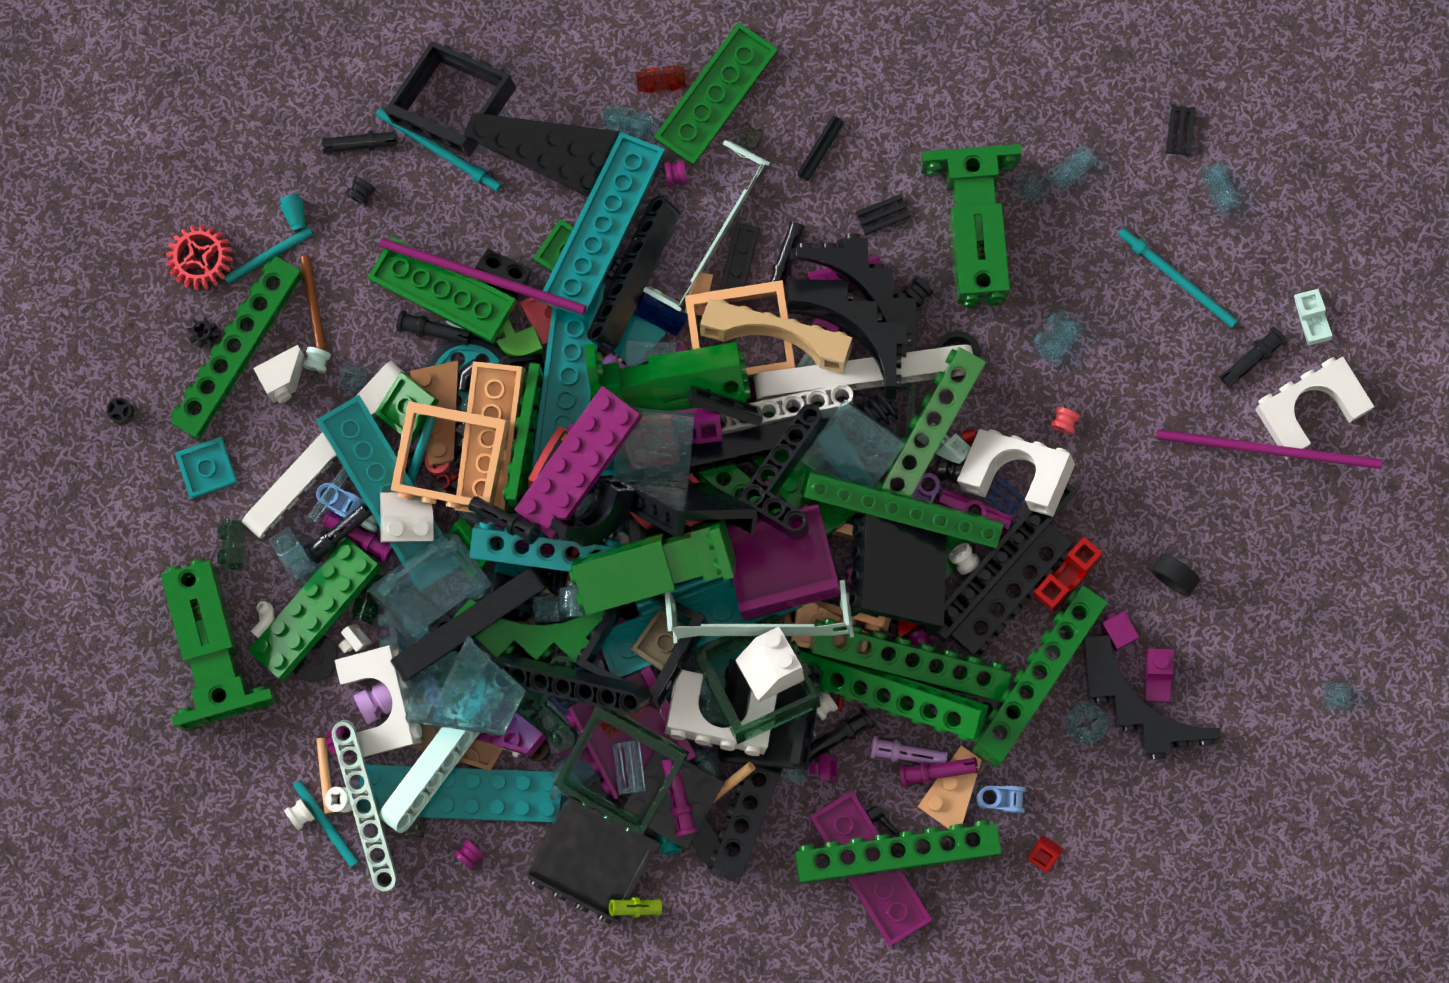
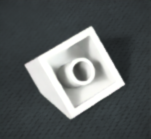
[253,345,306,403]
[380,492,434,543]
[736,626,804,702]

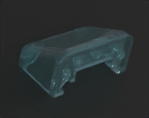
[369,532,492,645]

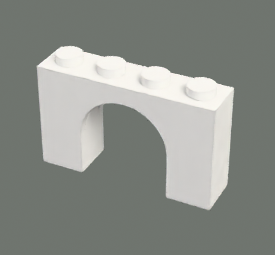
[1255,357,1374,460]
[957,429,1075,516]
[335,645,422,757]
[664,670,777,756]

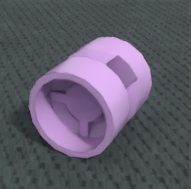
[353,682,393,724]

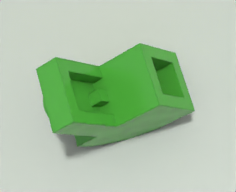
[497,318,544,358]

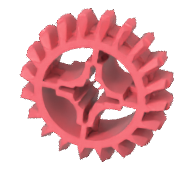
[166,224,233,291]

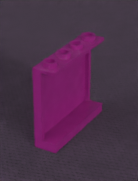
[727,504,841,621]
[565,666,696,799]

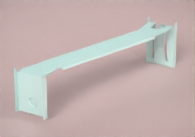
[643,140,770,311]
[665,580,854,644]

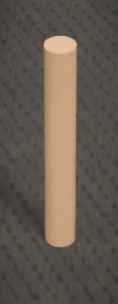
[316,738,334,814]
[713,762,755,804]

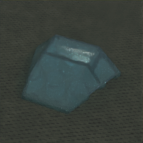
[423,636,526,736]

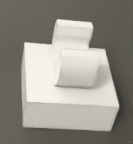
[338,624,372,653]

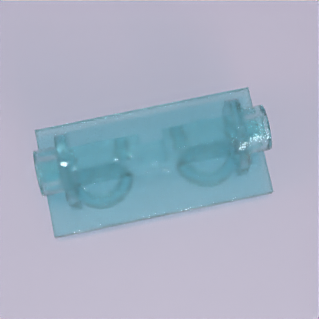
[602,104,654,138]

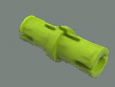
[609,898,662,918]

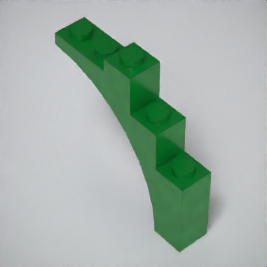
[453,598,604,663]

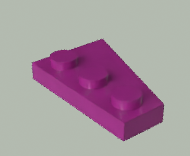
[476,701,547,757]

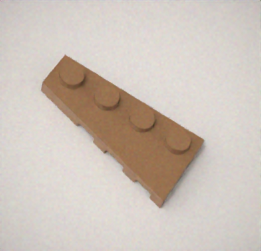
[410,361,459,467]
[409,698,504,771]

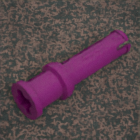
[322,511,394,564]
[661,757,698,837]
[900,757,978,788]

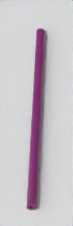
[379,238,587,315]
[1157,429,1383,469]

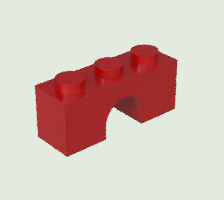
[1034,536,1103,614]

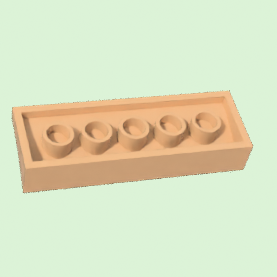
[455,361,526,513]

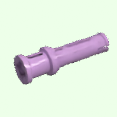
[870,736,948,765]

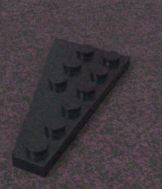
[463,113,620,197]

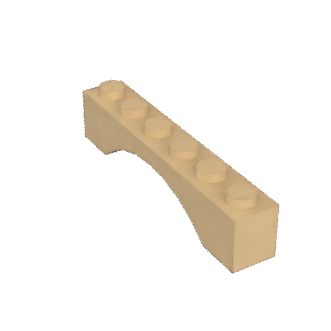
[700,299,852,374]

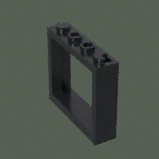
[384,41,516,158]
[576,594,709,711]

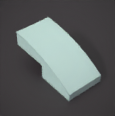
[1294,289,1333,346]
[916,423,971,464]

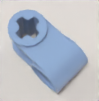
[316,483,365,523]
[976,786,1026,813]

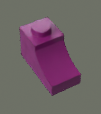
[1144,648,1174,703]

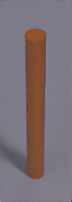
[300,255,326,350]

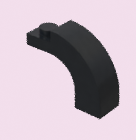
[550,480,637,547]

